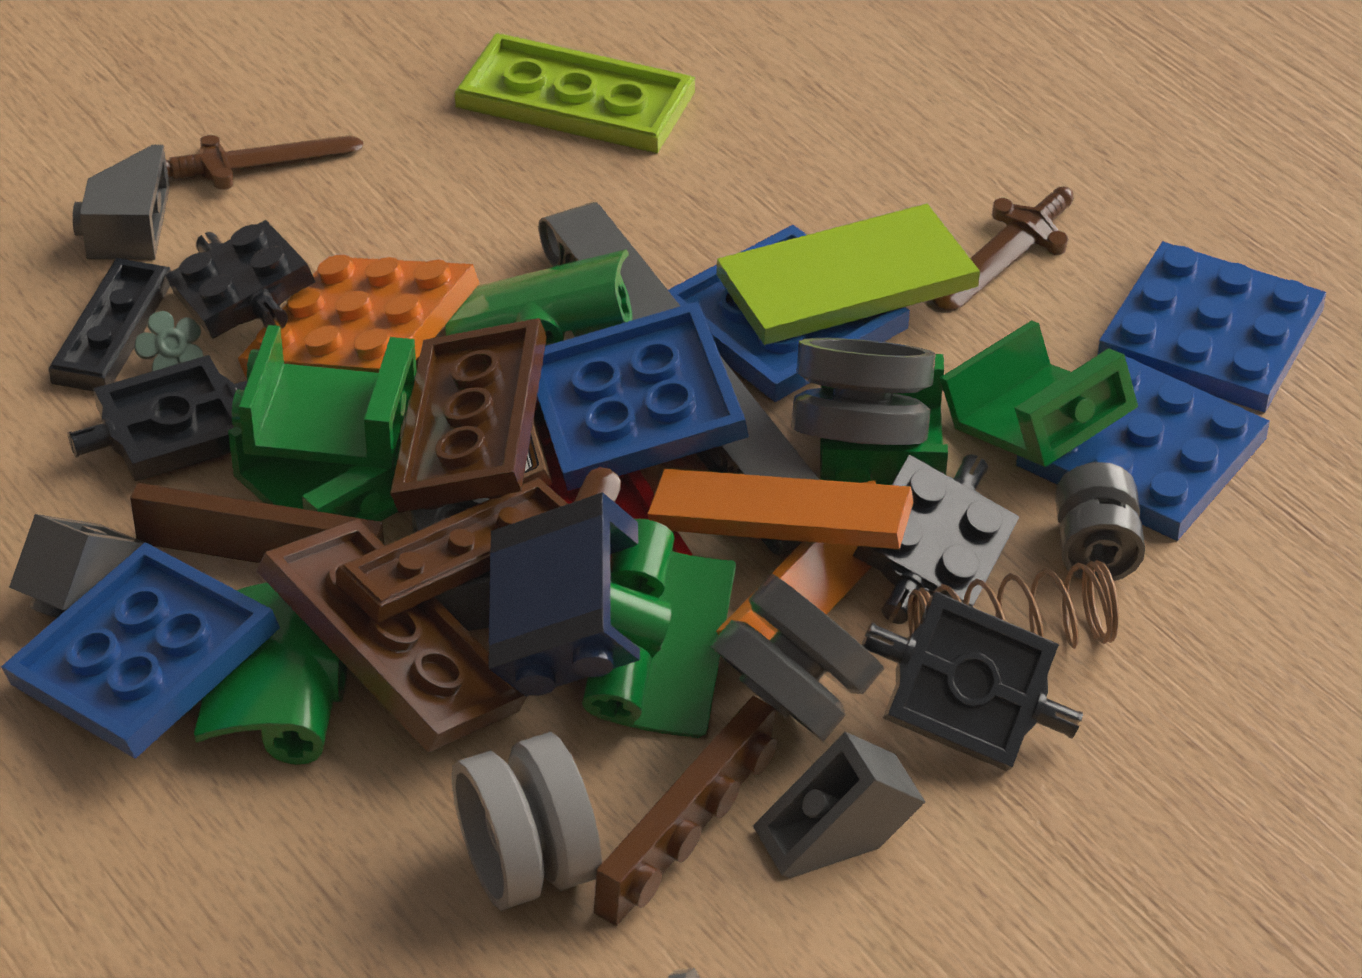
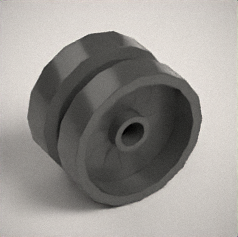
[791,338,936,445]
[710,574,885,741]

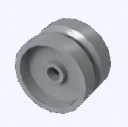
[451,732,602,911]

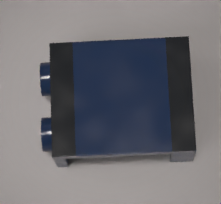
[488,492,640,697]

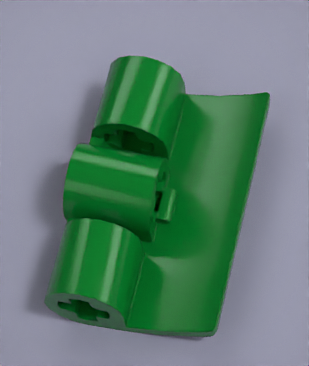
[445,249,633,346]
[582,519,736,738]
[194,582,347,765]

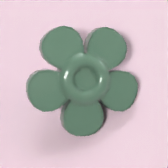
[134,311,203,371]

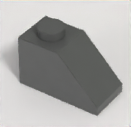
[72,145,169,260]
[9,514,151,618]
[753,732,926,878]

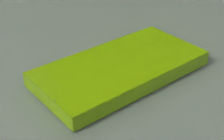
[455,33,695,153]
[716,203,980,345]

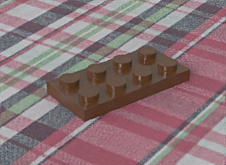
[390,318,547,513]
[256,518,527,753]

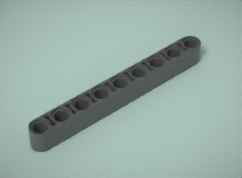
[538,202,819,555]

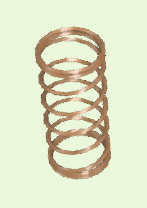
[907,560,1120,649]

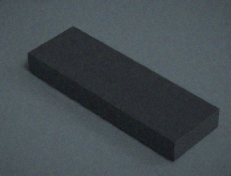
[48,258,171,392]

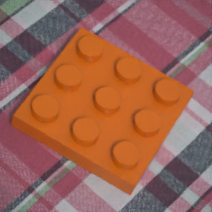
[238,255,480,378]

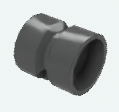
[1055,462,1145,583]

